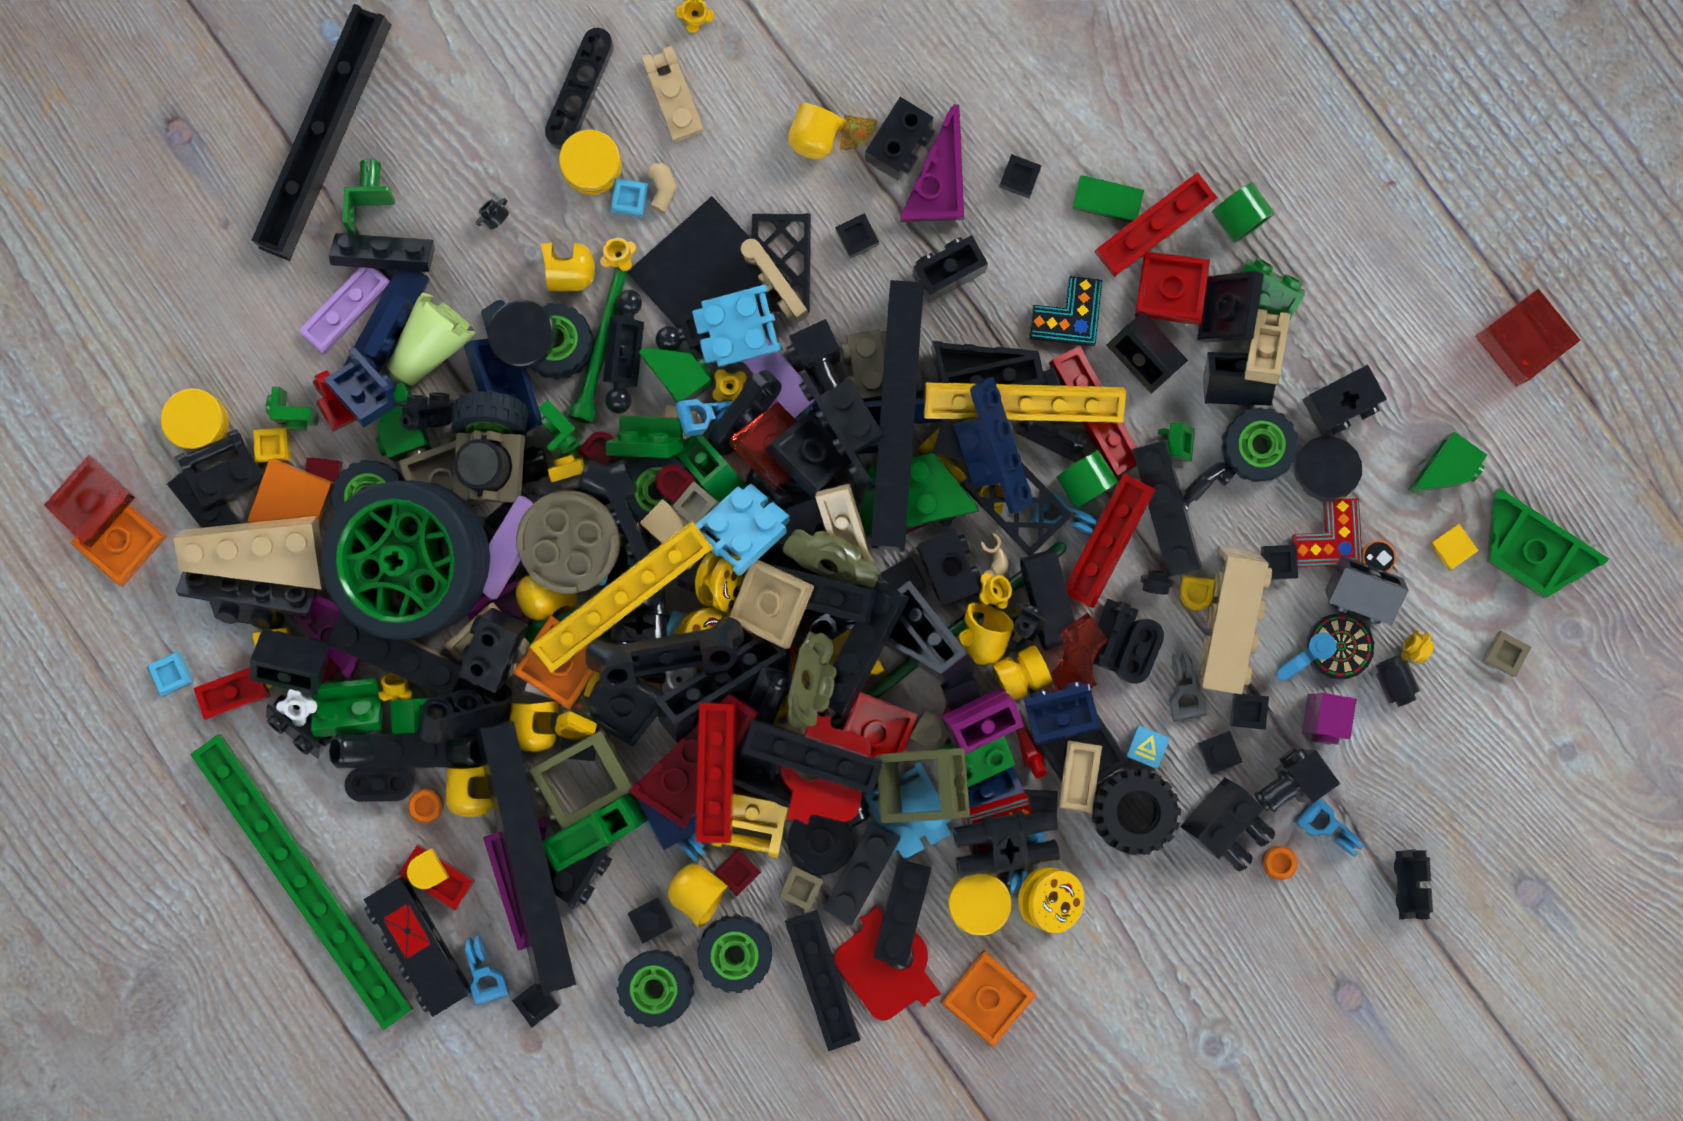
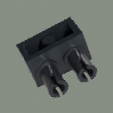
[786,319,840,395]
[1254,748,1341,812]
[1180,777,1275,871]

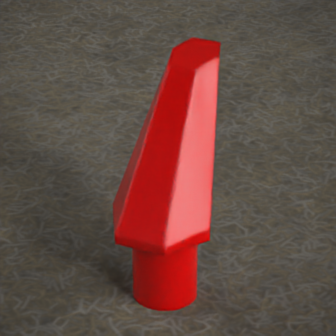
[1016,726,1047,779]

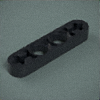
[545,27,614,150]

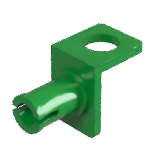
[343,159,395,234]

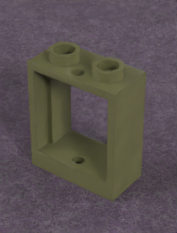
[529,728,636,829]
[876,748,970,823]

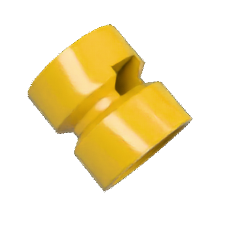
[992,645,1053,702]

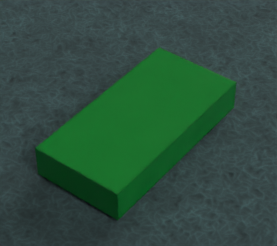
[1072,175,1144,223]
[542,810,614,873]

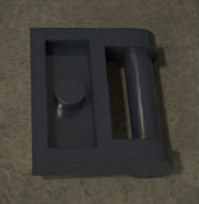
[174,429,263,511]

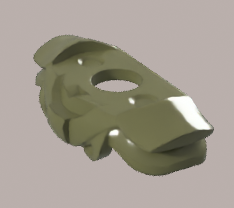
[783,529,879,589]
[788,632,837,729]

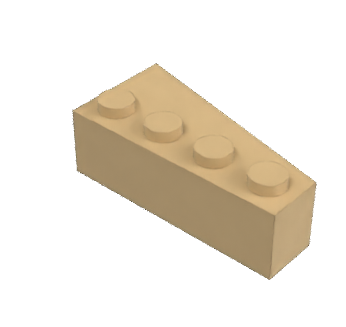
[174,516,325,589]
[1198,546,1272,695]

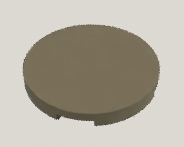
[516,490,620,594]

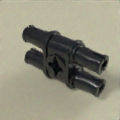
[607,579,670,682]
[952,809,1060,878]

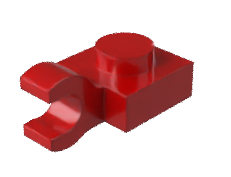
[313,370,357,432]

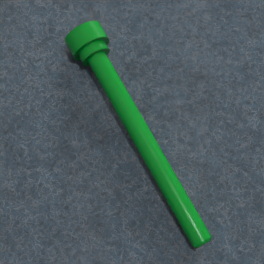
[567,268,627,424]

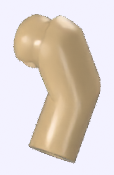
[647,163,677,213]

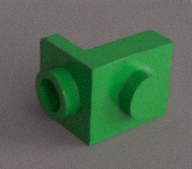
[266,386,319,431]

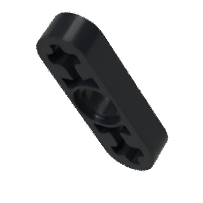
[708,370,782,455]

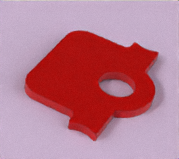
[780,715,871,825]
[834,905,941,1020]

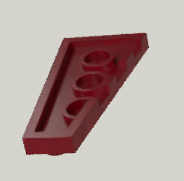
[628,694,759,829]

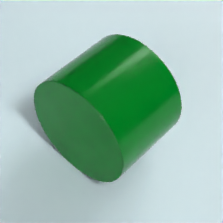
[1212,182,1275,243]
[1056,450,1119,509]

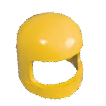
[788,103,846,160]
[541,242,595,292]
[515,574,577,621]
[959,602,1014,665]
[509,700,561,753]
[446,766,493,817]
[667,864,728,928]

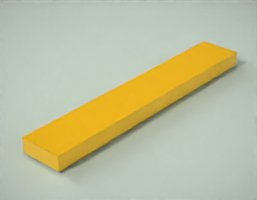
[923,383,1127,423]
[530,521,713,673]

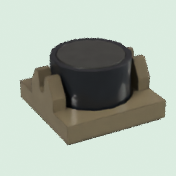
[453,431,525,503]

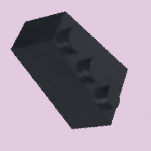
[931,341,1046,385]

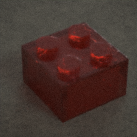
[1475,288,1581,387]

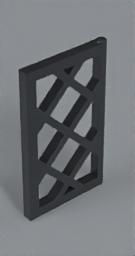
[752,213,811,313]
[960,462,1073,556]

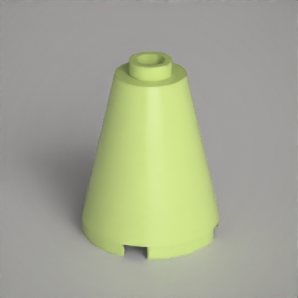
[387,292,476,386]

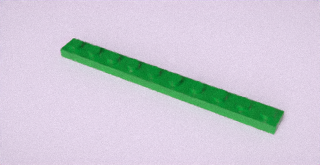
[190,734,414,1030]

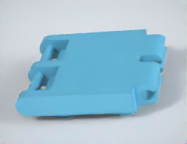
[692,285,783,367]
[696,484,790,575]
[863,761,952,860]

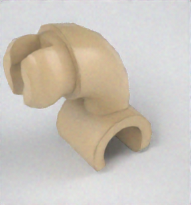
[980,533,1008,578]

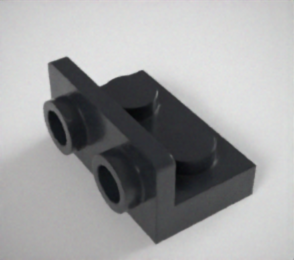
[550,846,612,909]

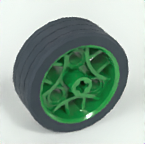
[321,480,490,640]

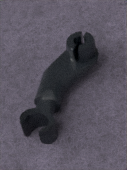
[1183,462,1236,511]

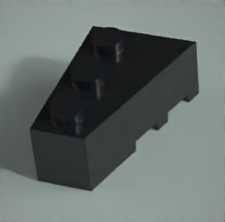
[885,580,978,687]

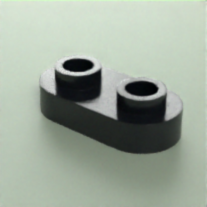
[1115,619,1164,684]
[344,768,415,802]

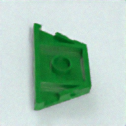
[859,452,979,538]
[1487,488,1609,598]

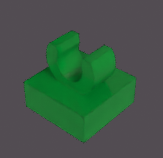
[1158,423,1195,462]

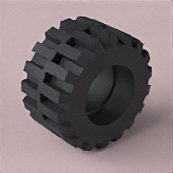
[1091,769,1181,855]

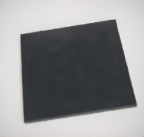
[627,196,790,358]

